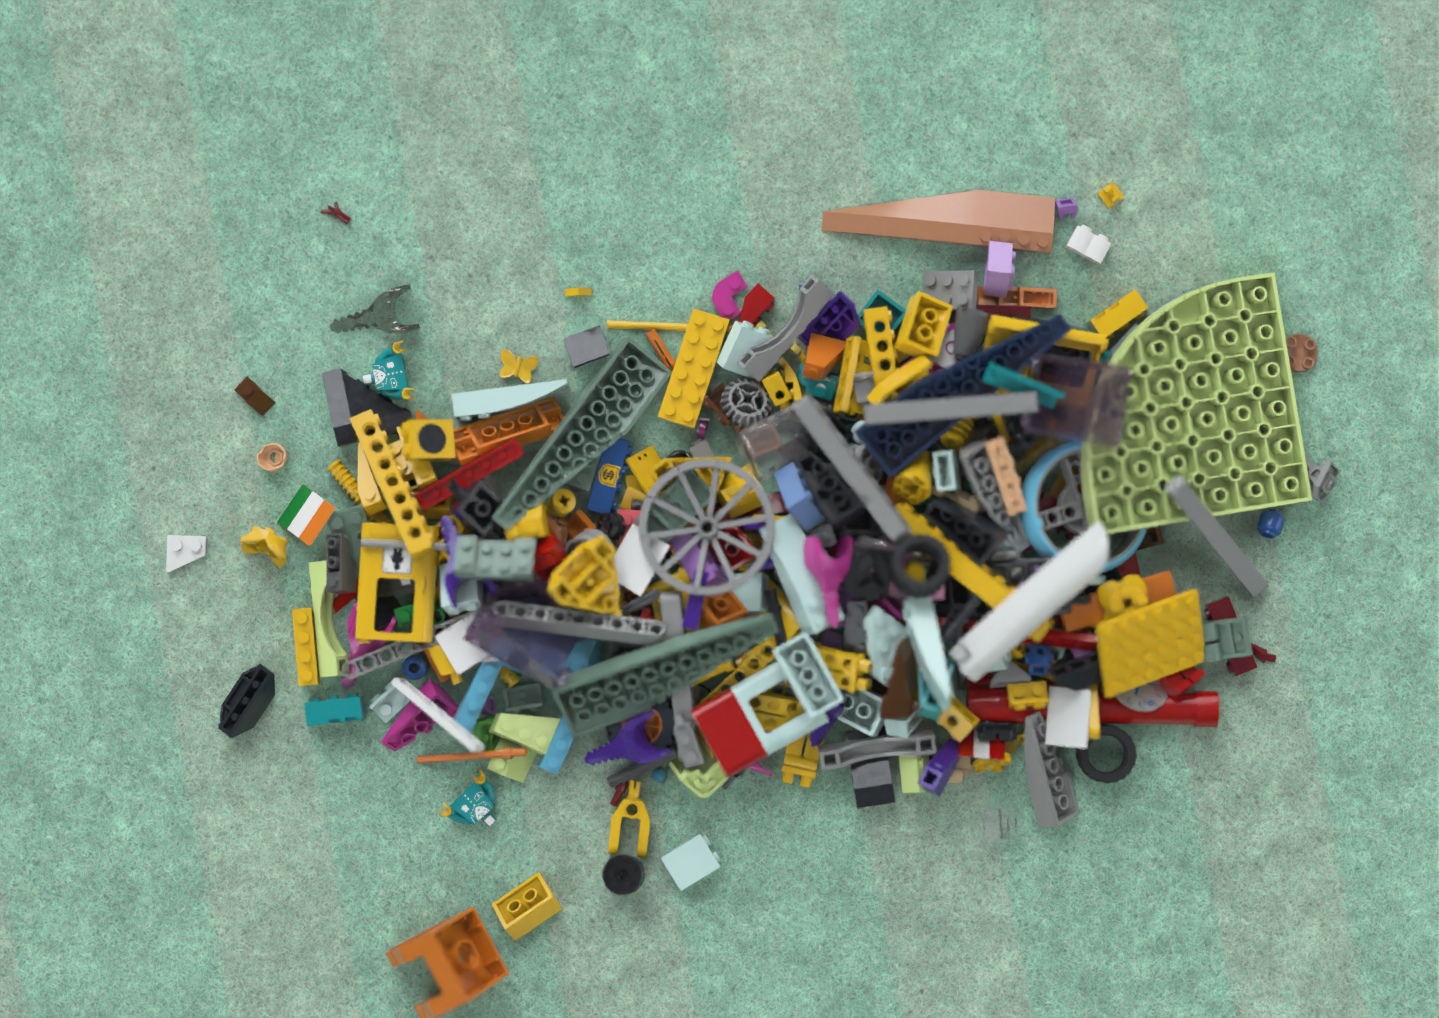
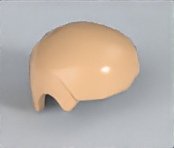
[256,443,288,472]

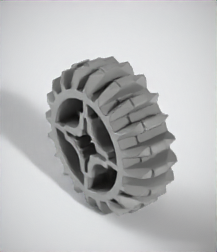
[720,377,772,429]

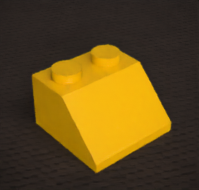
[505,500,550,541]

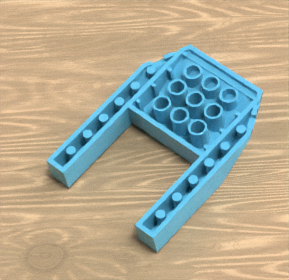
[453,593,603,775]

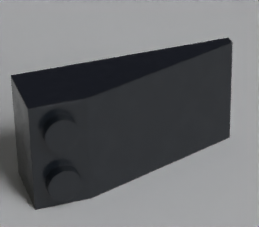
[845,727,895,808]

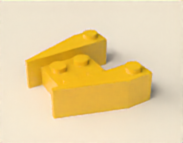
[866,354,933,404]
[358,427,439,516]

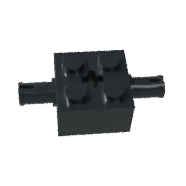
[793,408,853,463]
[446,478,506,539]

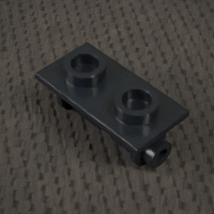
[976,721,1018,742]

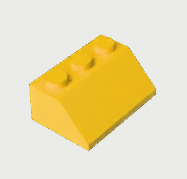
[894,291,953,358]
[492,872,563,941]

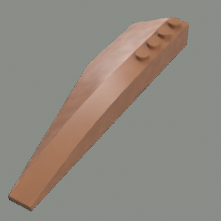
[821,190,1055,255]

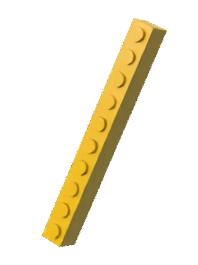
[896,502,1055,643]

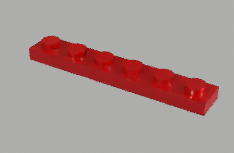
[414,438,525,511]

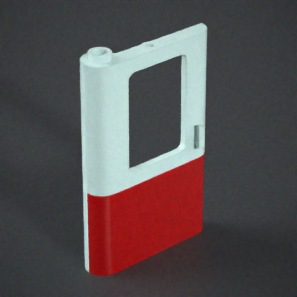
[689,661,829,779]

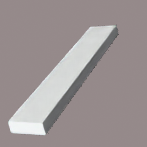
[391,678,485,752]

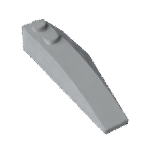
[959,439,1031,553]
[1024,711,1080,827]

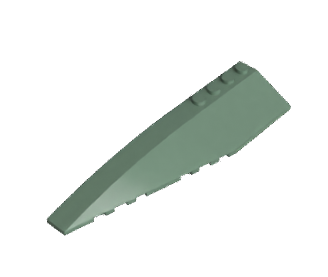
[552,614,778,737]

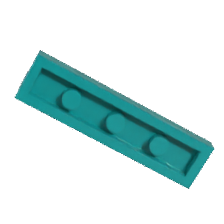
[983,362,1065,409]

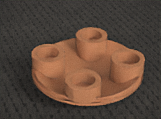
[1286,334,1318,372]

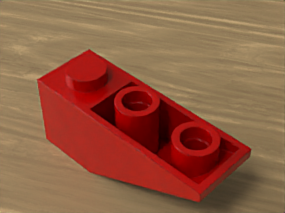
[739,283,775,327]

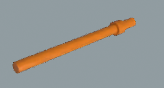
[417,747,527,764]

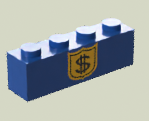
[587,438,633,513]

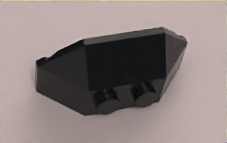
[1047,645,1103,691]
[218,664,275,738]

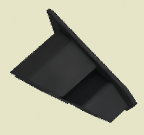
[846,547,894,601]

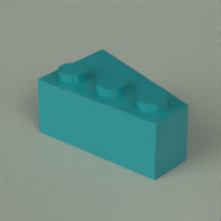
[917,657,955,721]
[304,693,366,726]

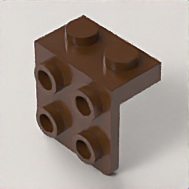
[703,383,737,427]

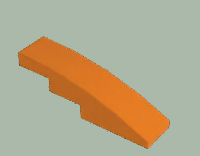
[976,286,1057,309]

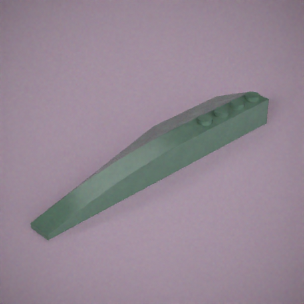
[492,336,672,530]

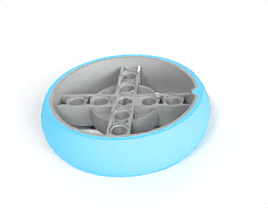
[1020,440,1147,573]

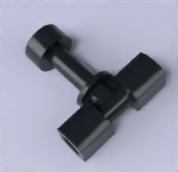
[1007,413,1034,460]

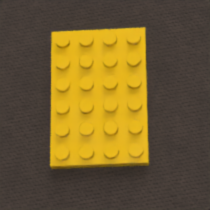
[1096,589,1205,698]

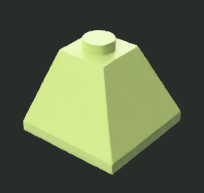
[487,737,536,783]

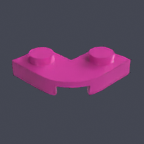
[712,271,748,320]

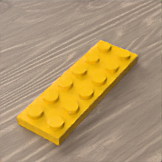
[658,308,730,429]

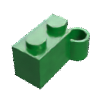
[394,597,448,628]

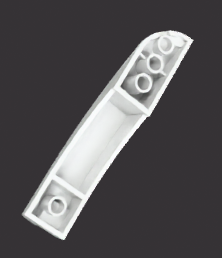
[948,521,1109,681]

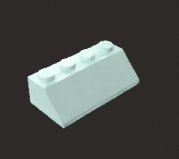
[772,632,844,719]

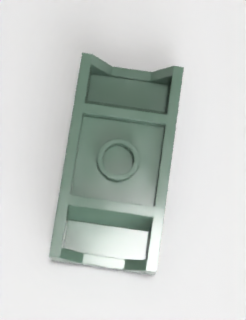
[634,470,717,543]
[453,536,537,581]

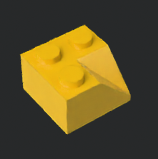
[716,465,763,519]

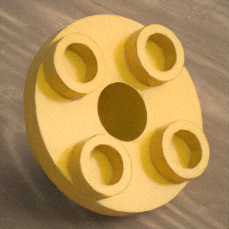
[973,752,1012,773]

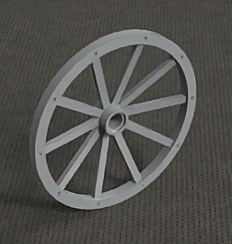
[639,459,775,595]

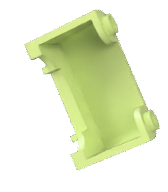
[668,742,727,798]

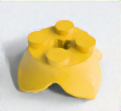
[240,526,289,569]
[1097,575,1151,621]

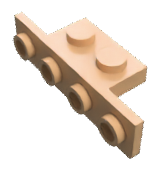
[985,436,1027,516]

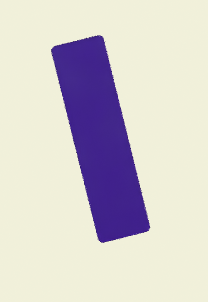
[682,570,709,630]

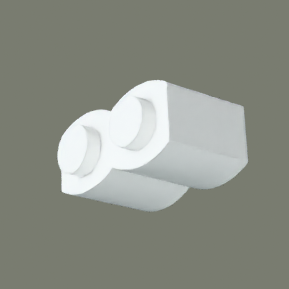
[1065,225,1111,265]

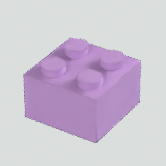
[983,241,1016,297]

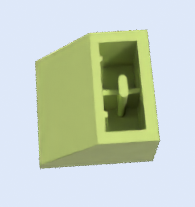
[899,750,945,793]

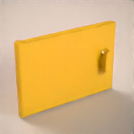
[625,445,661,498]

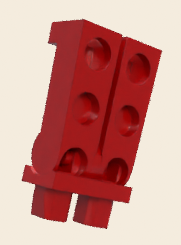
[1157,666,1206,700]

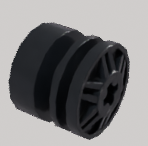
[602,854,645,895]

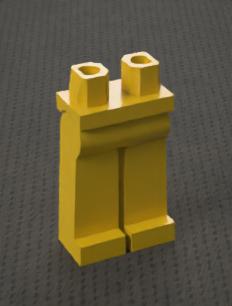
[812,641,873,693]
[748,691,806,731]
[781,732,824,788]

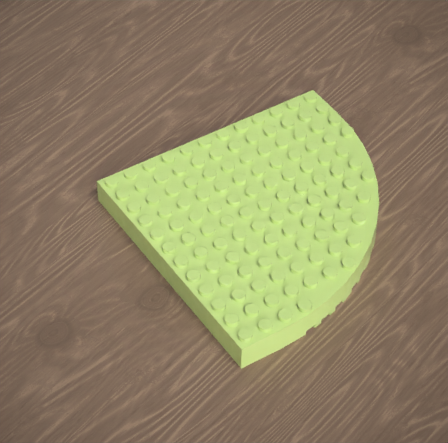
[1081,272,1312,534]

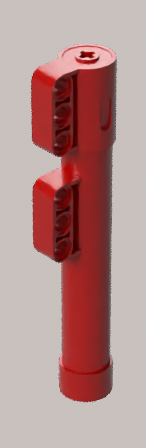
[966,670,1219,727]

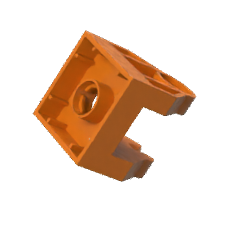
[385,906,510,1018]

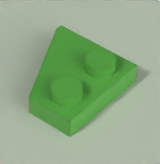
[474,713,506,751]

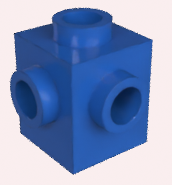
[1025,645,1053,675]

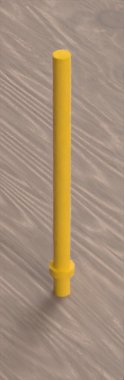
[607,321,733,333]

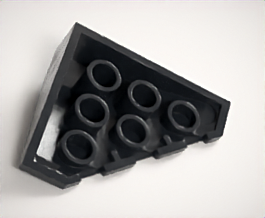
[322,369,412,447]

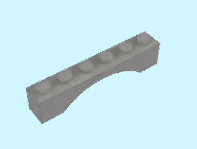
[737,275,834,381]
[818,728,937,771]

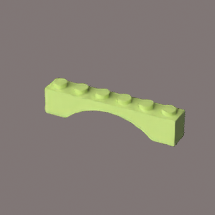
[309,560,350,677]

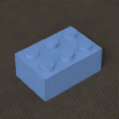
[774,461,826,531]

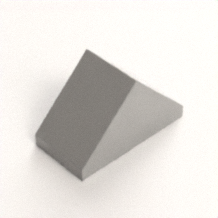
[989,661,1031,688]

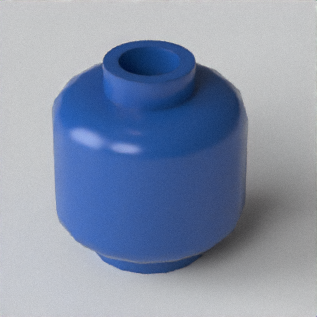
[1257,509,1285,539]
[402,655,428,680]

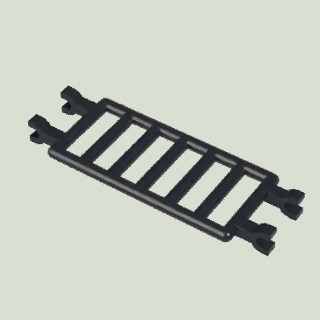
[925,557,1092,620]

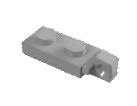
[673,713,705,768]

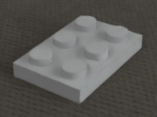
[923,271,978,310]

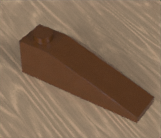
[879,636,919,719]

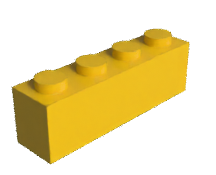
[292,608,320,686]

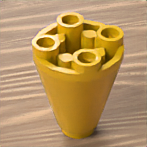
[892,450,931,504]

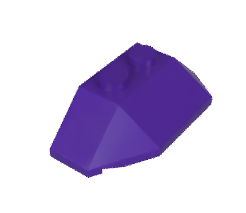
[798,290,861,346]

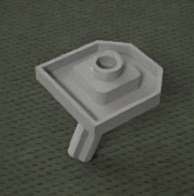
[1305,454,1340,502]

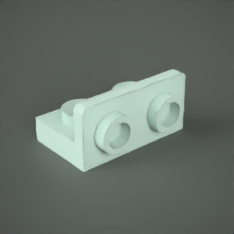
[369,680,410,723]

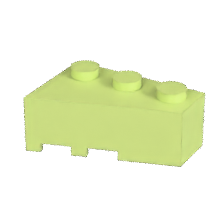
[489,713,560,755]

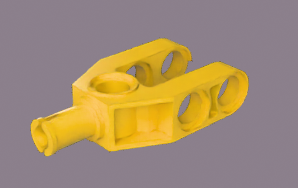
[608,779,650,858]

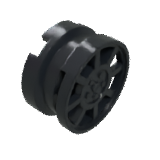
[596,513,625,540]

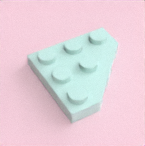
[863,605,913,686]

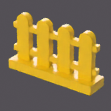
[833,336,887,416]

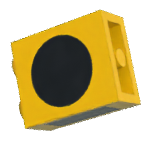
[401,420,455,461]

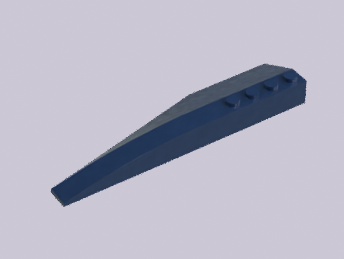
[854,314,1072,477]

